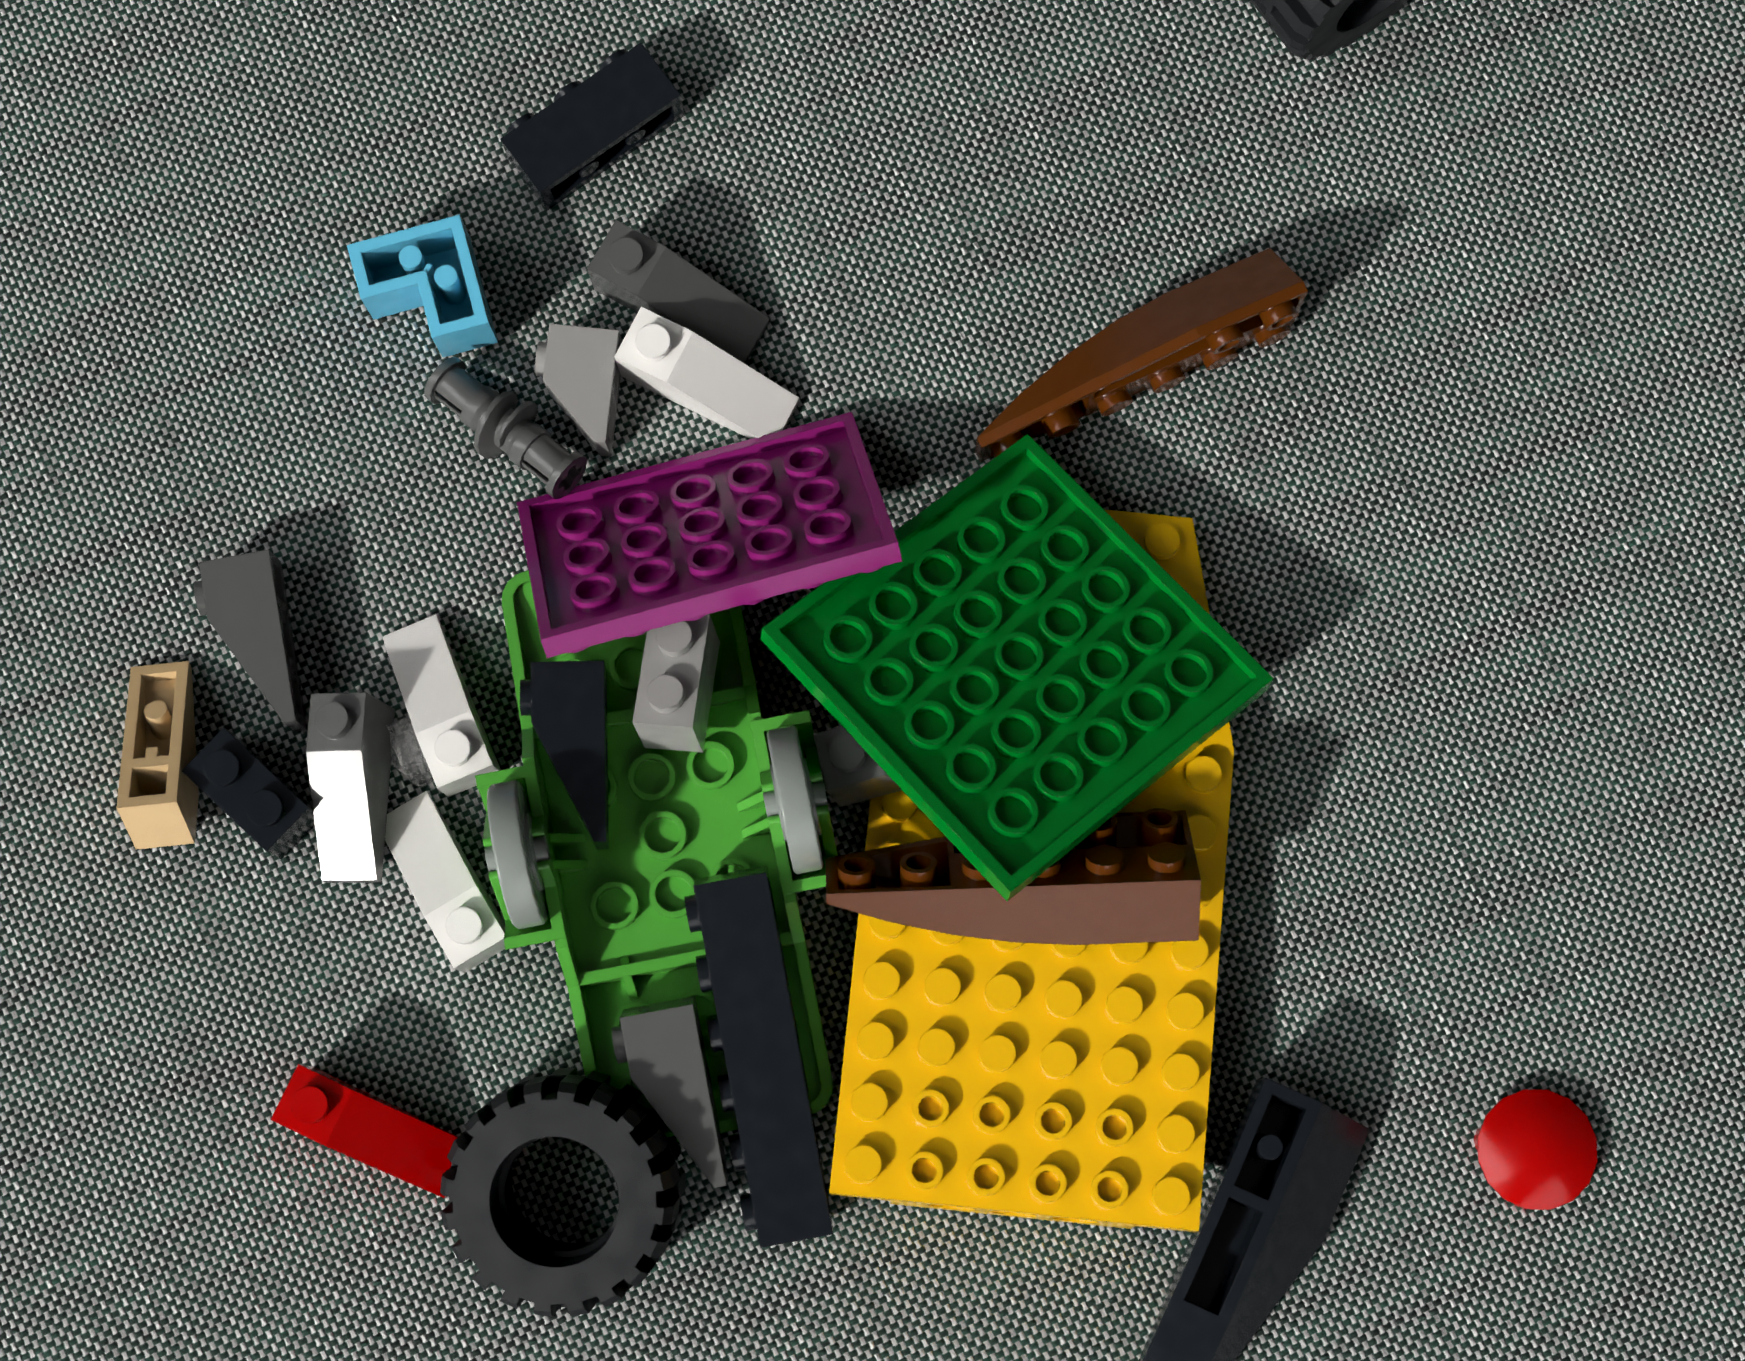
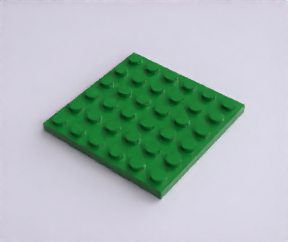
[760,434,1274,901]

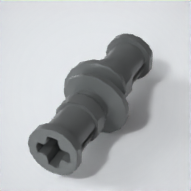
[424,357,588,499]

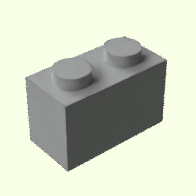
[632,614,720,753]

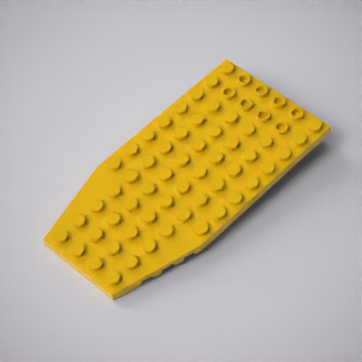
[829,509,1234,1232]

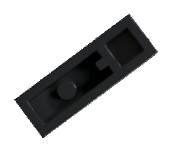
[520,661,609,850]

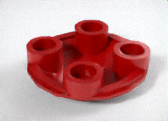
[1474,1089,1597,1210]

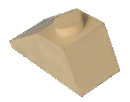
[116,661,199,850]

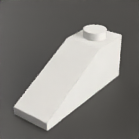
[614,307,800,439]
[382,614,501,797]
[385,791,505,973]

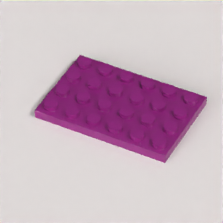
[517,412,902,658]

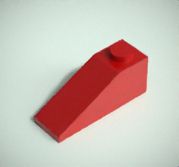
[271,1064,459,1198]

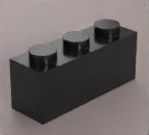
[500,42,685,211]

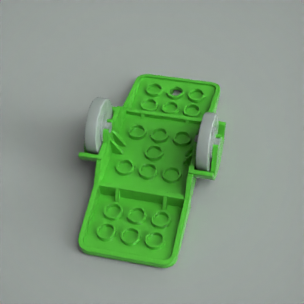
[475,570,838,1142]

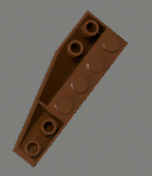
[975,248,1308,462]
[825,808,1201,945]

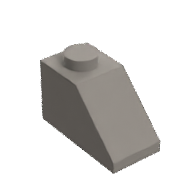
[535,324,622,457]

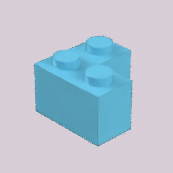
[347,214,498,358]

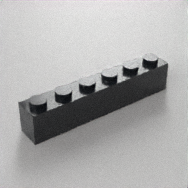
[684,866,833,1248]

